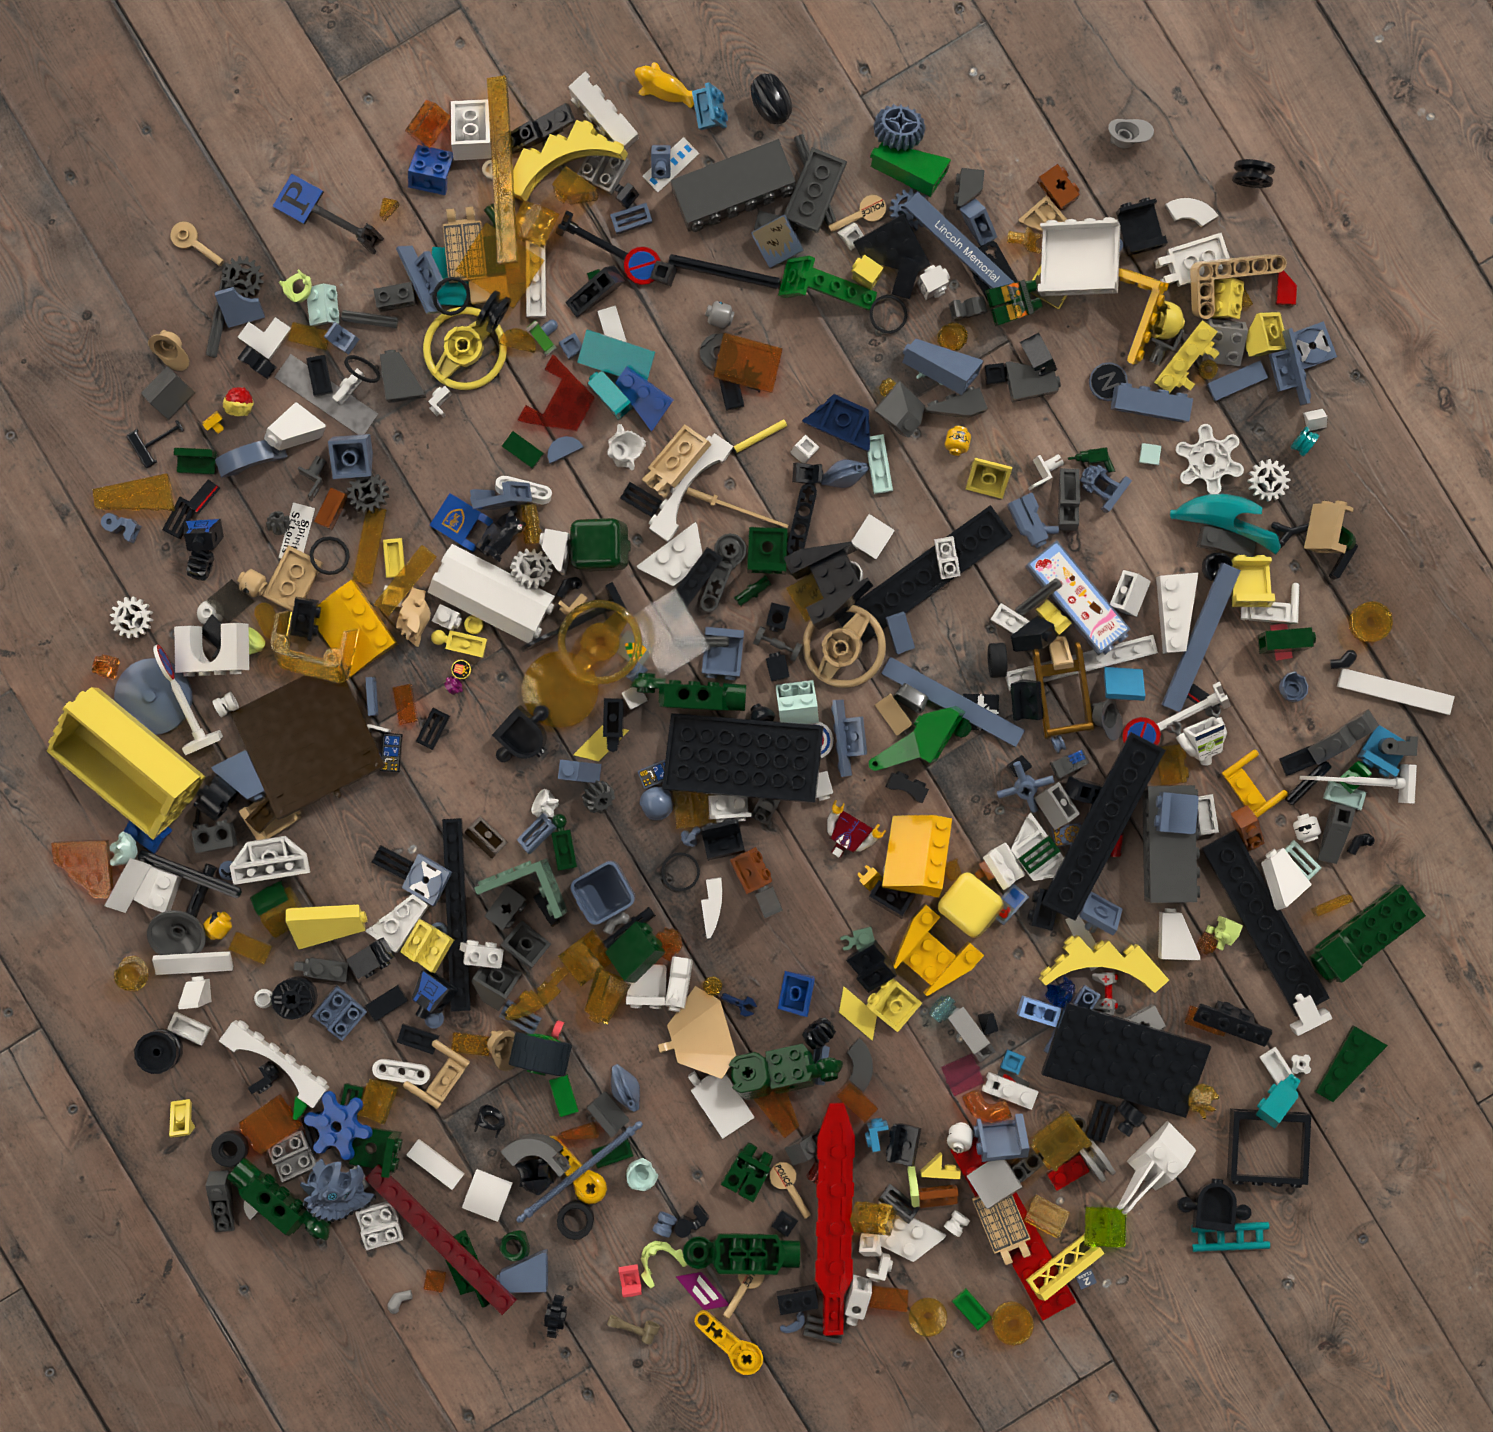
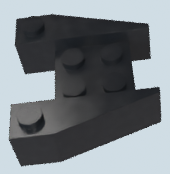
[784,542,873,630]

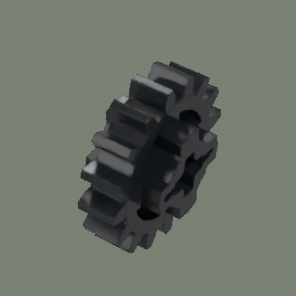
[544,1294,567,1339]

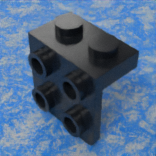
[700,818,745,861]

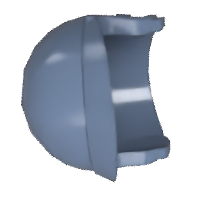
[640,786,673,820]

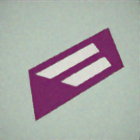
[675,1272,729,1310]

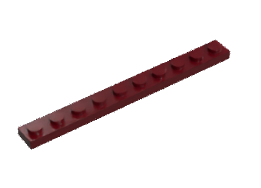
[365,1164,517,1315]

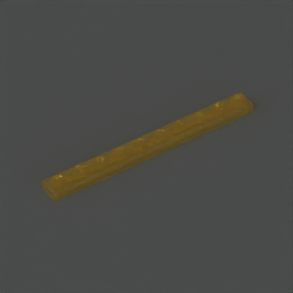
[487,75,518,265]

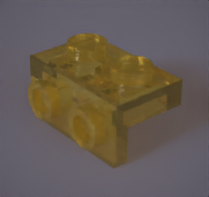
[1158,744,1189,785]
[357,1079,398,1124]

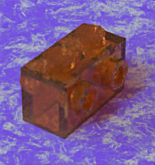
[405,99,451,148]

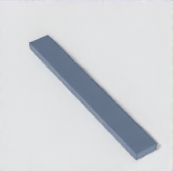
[1161,563,1241,712]
[881,657,1025,747]

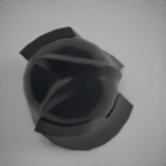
[515,1159,554,1196]

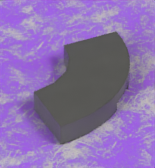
[847,1037,873,1092]

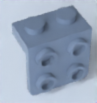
[1154,792,1199,834]

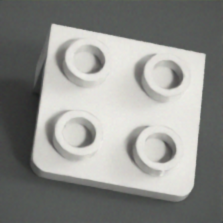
[626,964,667,1009]

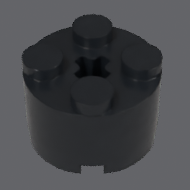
[193,775,239,821]

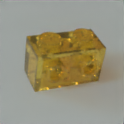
[850,1201,896,1236]

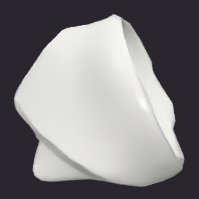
[531,789,559,818]

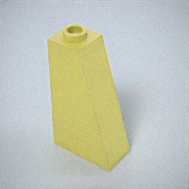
[286,905,368,949]

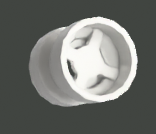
[213,692,239,717]
[944,1210,970,1237]

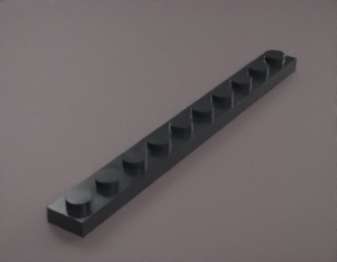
[442,818,471,1012]

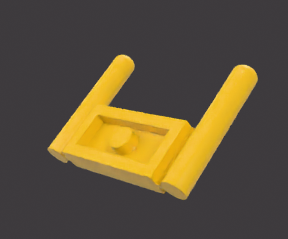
[1222,749,1288,818]

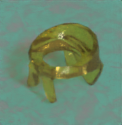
[1189,1083,1219,1119]

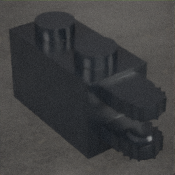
[603,698,624,753]

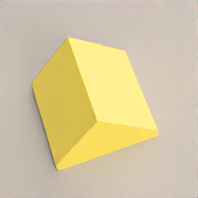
[966,458,1012,499]

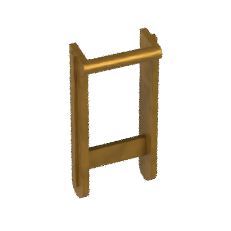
[1033,642,1094,739]

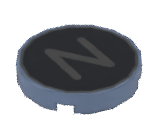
[1089,362,1128,401]

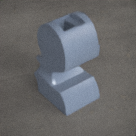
[101,513,142,544]

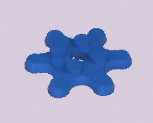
[304,1091,373,1160]

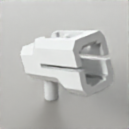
[665,957,693,1012]

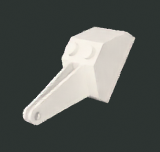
[1117,1121,1196,1215]

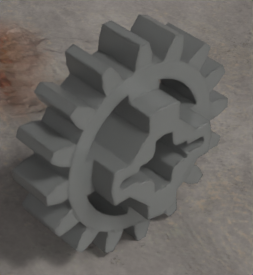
[222,256,264,298]
[347,473,389,514]

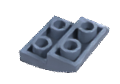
[312,985,367,1041]

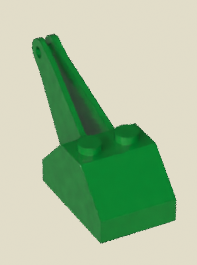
[869,706,965,771]

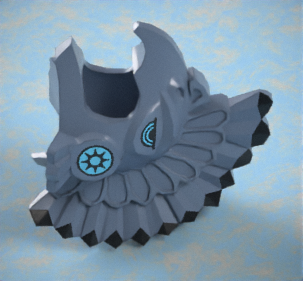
[300,1159,376,1222]

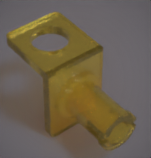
[1007,227,1043,253]

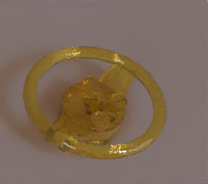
[558,600,642,684]

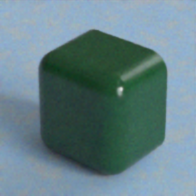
[570,518,631,572]

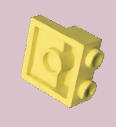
[866,978,922,1032]

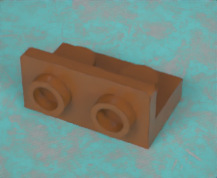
[730,847,772,894]
[918,1184,958,1208]

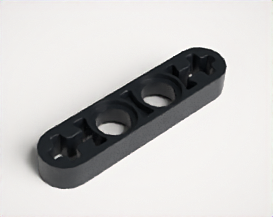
[787,484,817,555]

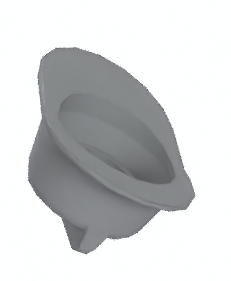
[1108,119,1154,149]

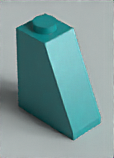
[588,371,633,420]

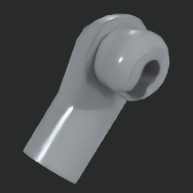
[603,911,629,934]

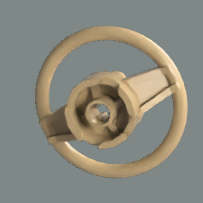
[803,605,886,688]

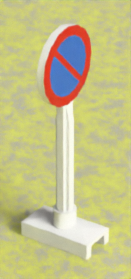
[153,644,223,755]
[1122,682,1231,746]

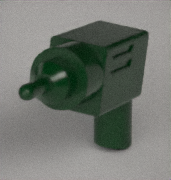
[1068,447,1116,473]

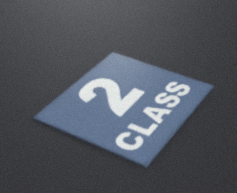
[1076,1269,1097,1289]

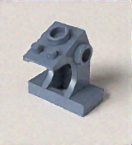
[1080,465,1132,513]

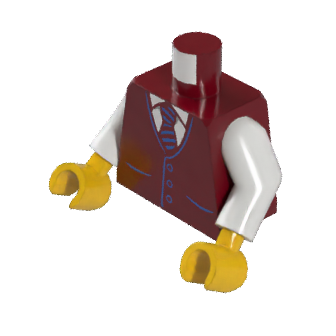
[827,800,886,858]

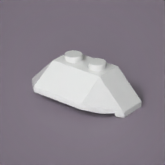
[230,836,310,885]

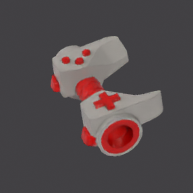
[1092,971,1118,1015]

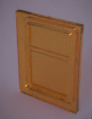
[713,333,783,393]

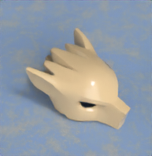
[396,587,431,647]

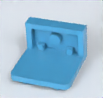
[1357,725,1405,778]

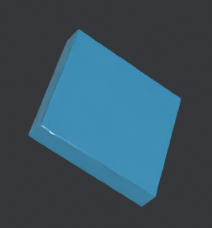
[1103,667,1145,701]

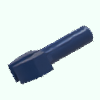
[721,993,757,1017]

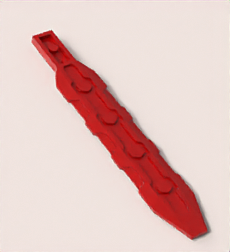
[815,1102,855,1336]

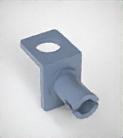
[651,145,671,179]

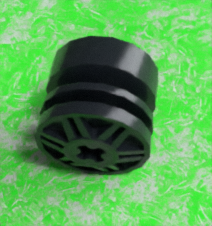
[271,976,318,1020]

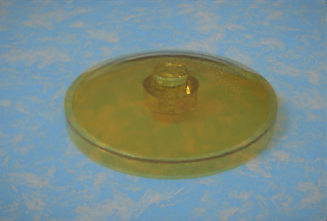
[522,651,599,728]

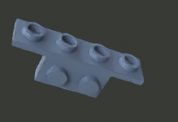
[396,246,445,314]
[1269,328,1311,406]
[831,700,867,777]

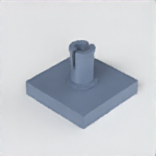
[1079,892,1123,935]

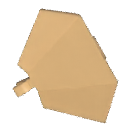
[658,986,736,1079]

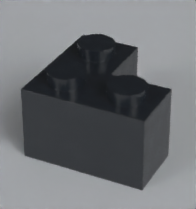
[869,880,917,919]

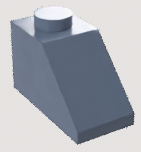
[960,198,997,246]

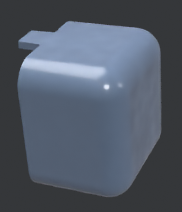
[571,861,635,925]

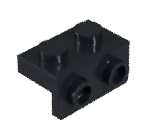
[290,597,321,642]
[1027,887,1057,930]
[248,1061,279,1094]
[886,1123,921,1167]

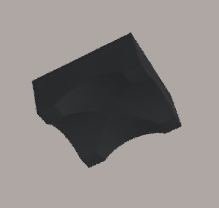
[885,771,929,803]

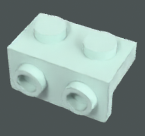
[307,283,340,326]

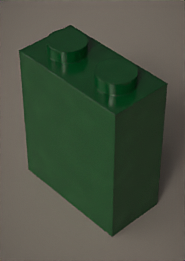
[1257,627,1316,654]
[605,922,666,983]

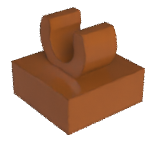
[975,860,995,880]

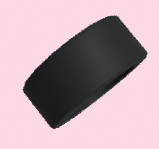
[557,1201,594,1240]

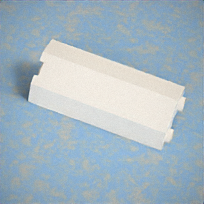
[428,544,555,643]

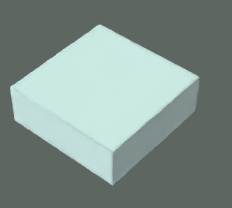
[1139,443,1161,466]

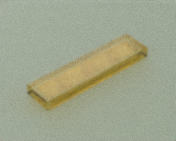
[352,508,387,585]
[373,545,437,616]

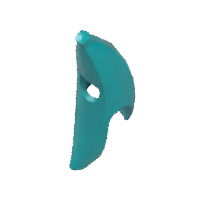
[1170,494,1281,555]

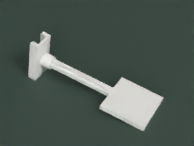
[1299,764,1417,803]

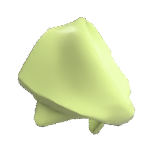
[279,269,312,303]
[249,627,265,655]

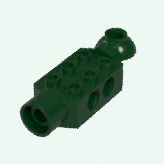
[630,673,746,711]
[227,1157,331,1240]
[683,1233,800,1275]

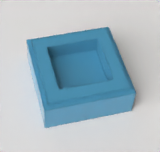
[1000,1049,1025,1075]

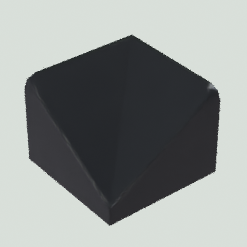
[1006,755,1032,777]
[978,1011,999,1035]

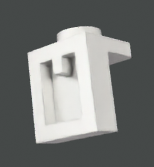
[432,604,462,631]

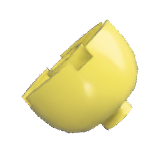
[1151,300,1185,340]

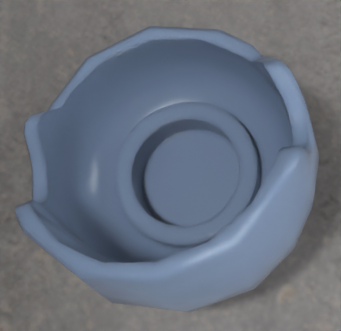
[1279,671,1309,702]

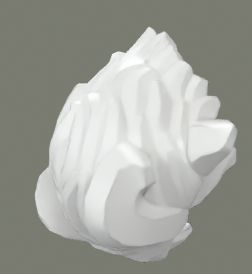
[608,424,646,470]

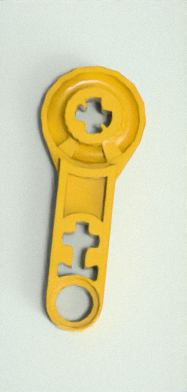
[549,1136,607,1204]
[694,1310,763,1375]

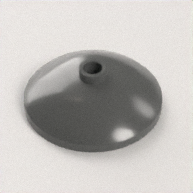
[147,910,206,955]

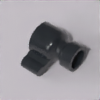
[1117,1100,1147,1137]

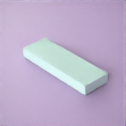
[867,434,893,494]

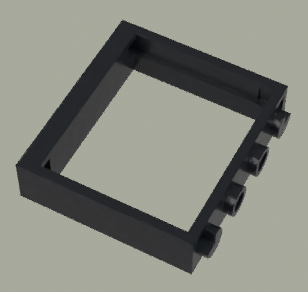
[1227,1108,1311,1188]

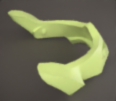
[641,1241,687,1289]

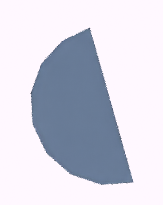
[547,436,584,464]

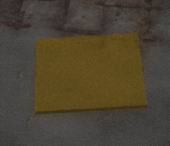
[455,222,545,309]

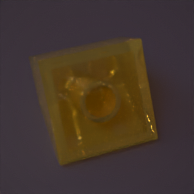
[552,166,599,205]

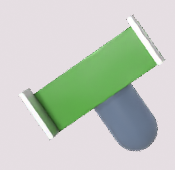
[526,320,558,356]

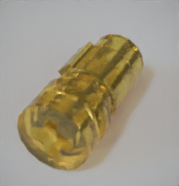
[521,504,542,545]

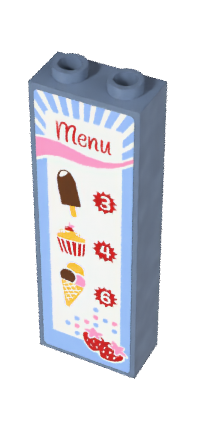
[1025,540,1130,655]

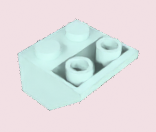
[775,680,819,724]

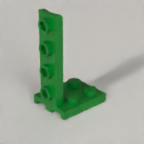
[778,256,877,311]

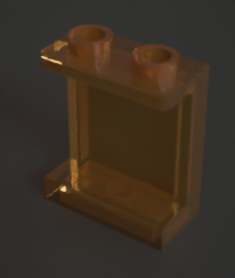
[239,1094,302,1155]

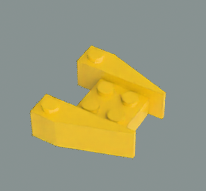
[893,903,984,996]

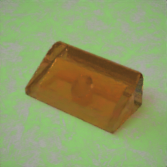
[393,684,419,725]
[868,1285,909,1312]

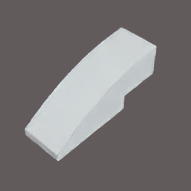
[701,877,722,939]

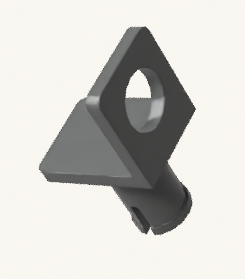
[1148,329,1184,366]
[298,456,327,501]

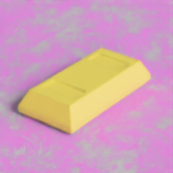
[383,538,405,578]

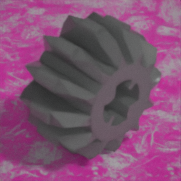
[582,780,615,814]

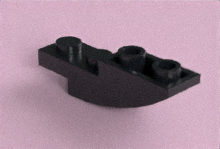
[500,103,576,155]

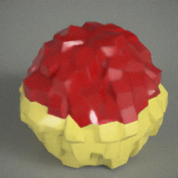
[223,387,254,416]

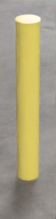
[733,419,787,453]

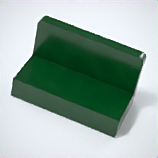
[174,448,217,475]

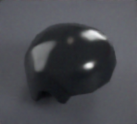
[1202,553,1233,581]

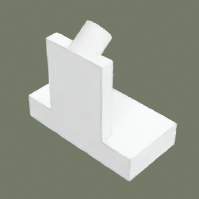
[1290,994,1332,1036]

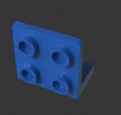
[408,145,454,195]

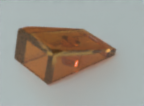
[557,1121,600,1140]

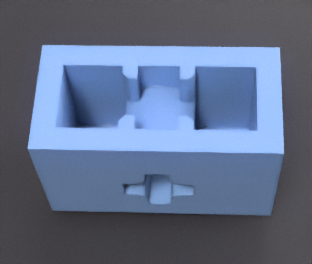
[1016,995,1062,1027]

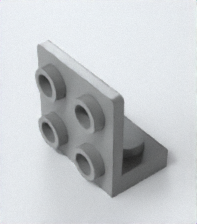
[1202,318,1248,366]

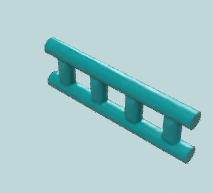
[1191,1222,1270,1252]

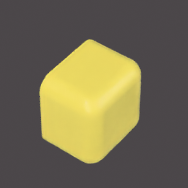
[938,872,1004,938]

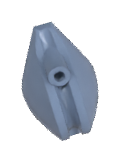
[821,459,869,488]
[611,1064,640,1112]

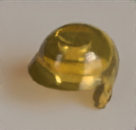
[113,955,149,992]

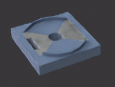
[1295,321,1337,370]
[402,854,452,906]

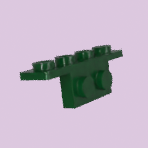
[445,1230,490,1308]

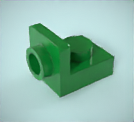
[1339,760,1372,794]

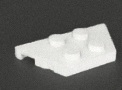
[637,522,702,587]
[1010,813,1064,881]
[878,1201,946,1262]

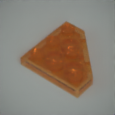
[51,840,114,898]

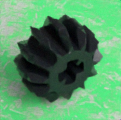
[186,550,214,581]
[802,1018,836,1049]

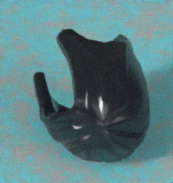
[750,73,792,124]

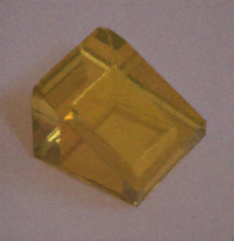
[379,198,400,221]

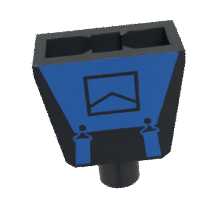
[184,519,224,552]
[412,970,459,1019]

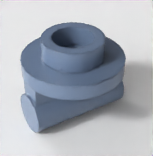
[626,662,648,682]
[681,827,700,847]

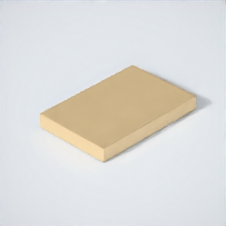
[262,545,323,612]

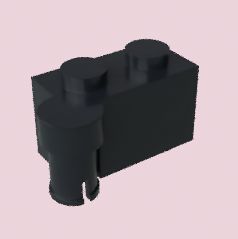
[346,937,395,979]

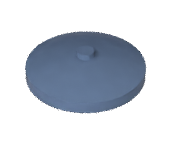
[114,658,192,735]

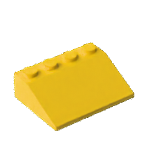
[316,580,398,677]
[882,815,952,898]

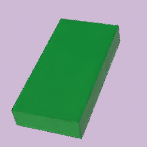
[549,1074,579,1117]
[952,1288,992,1331]

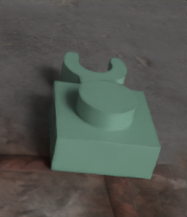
[840,926,875,950]

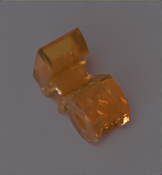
[92,654,120,680]

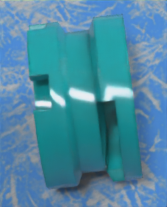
[1290,426,1319,457]

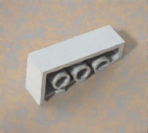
[568,71,639,150]
[1156,573,1198,654]

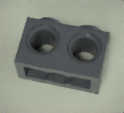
[373,282,418,312]
[191,820,237,853]

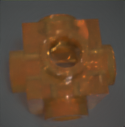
[655,927,683,961]

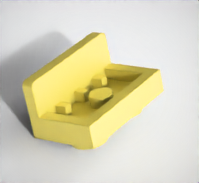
[1211,278,1244,319]

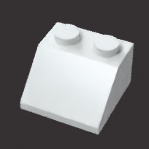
[133,865,182,912]

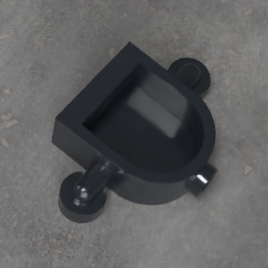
[492,705,550,762]
[1177,1178,1251,1233]

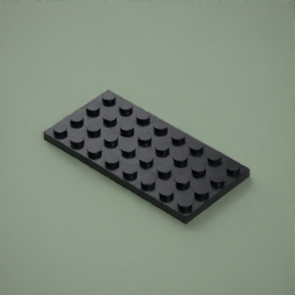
[662,713,824,803]
[1041,1001,1211,1118]

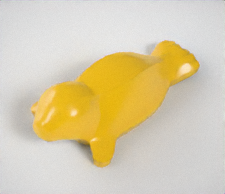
[635,63,694,109]

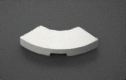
[1165,198,1218,227]

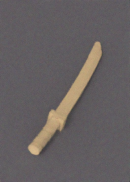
[686,487,789,528]

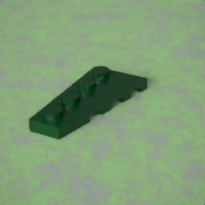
[1315,1025,1388,1102]

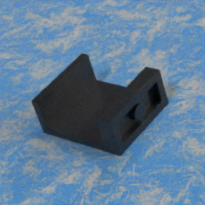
[1116,197,1168,256]

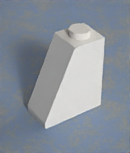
[264,402,326,451]
[1261,848,1312,910]
[1158,908,1200,960]

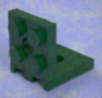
[747,527,787,575]
[349,1127,403,1178]

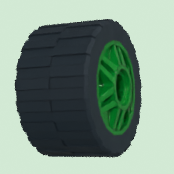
[509,1032,572,1077]

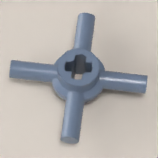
[997,761,1055,813]

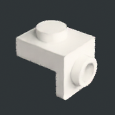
[428,386,452,418]
[865,1252,893,1282]

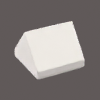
[1303,409,1327,431]

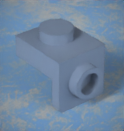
[324,322,360,355]

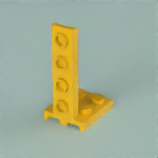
[1119,268,1169,364]

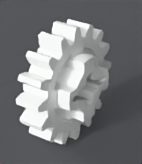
[1247,459,1290,502]
[510,549,553,589]
[110,597,153,638]

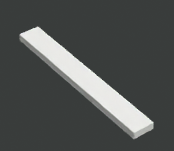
[1006,635,1158,691]

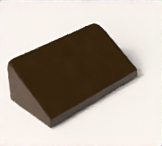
[465,816,508,859]

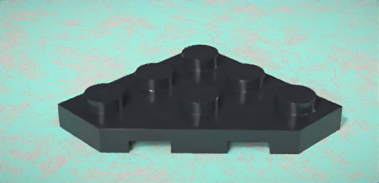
[853,213,931,272]

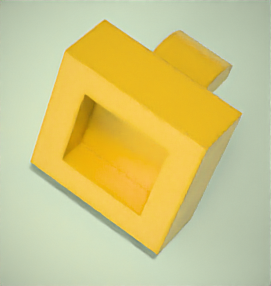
[202,411,224,434]
[858,865,883,891]

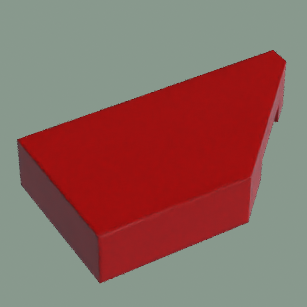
[1276,270,1297,306]

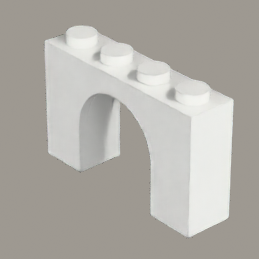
[174,623,249,677]

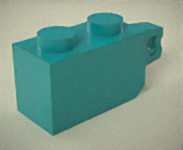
[1256,1074,1301,1129]

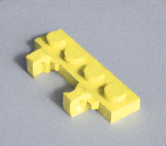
[1154,320,1220,394]

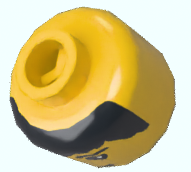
[203,911,232,940]

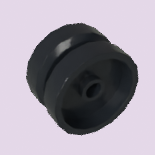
[134,1029,183,1074]

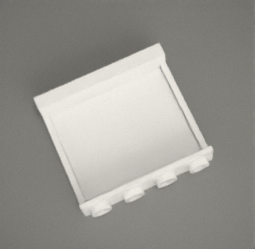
[1038,217,1120,296]

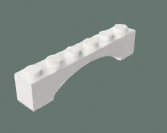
[648,433,733,542]
[219,1020,329,1108]

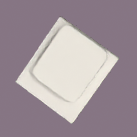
[851,514,895,559]

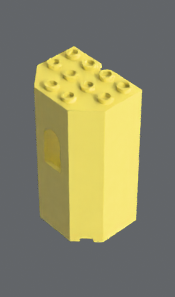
[47,687,206,840]

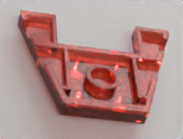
[518,354,595,432]

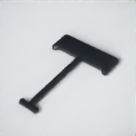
[126,420,184,468]

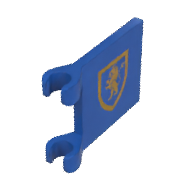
[430,493,493,552]

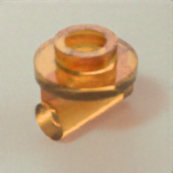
[1196,931,1217,955]

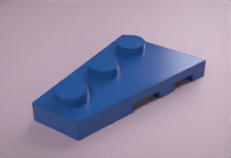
[615,366,674,432]

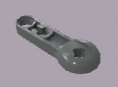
[701,533,746,612]

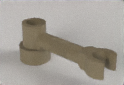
[607,1315,660,1344]

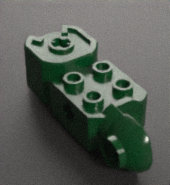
[729,1043,843,1100]

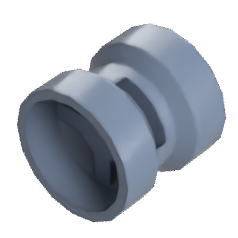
[652,1211,677,1238]

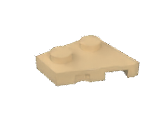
[1018,195,1067,232]

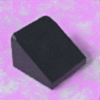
[650,260,677,287]

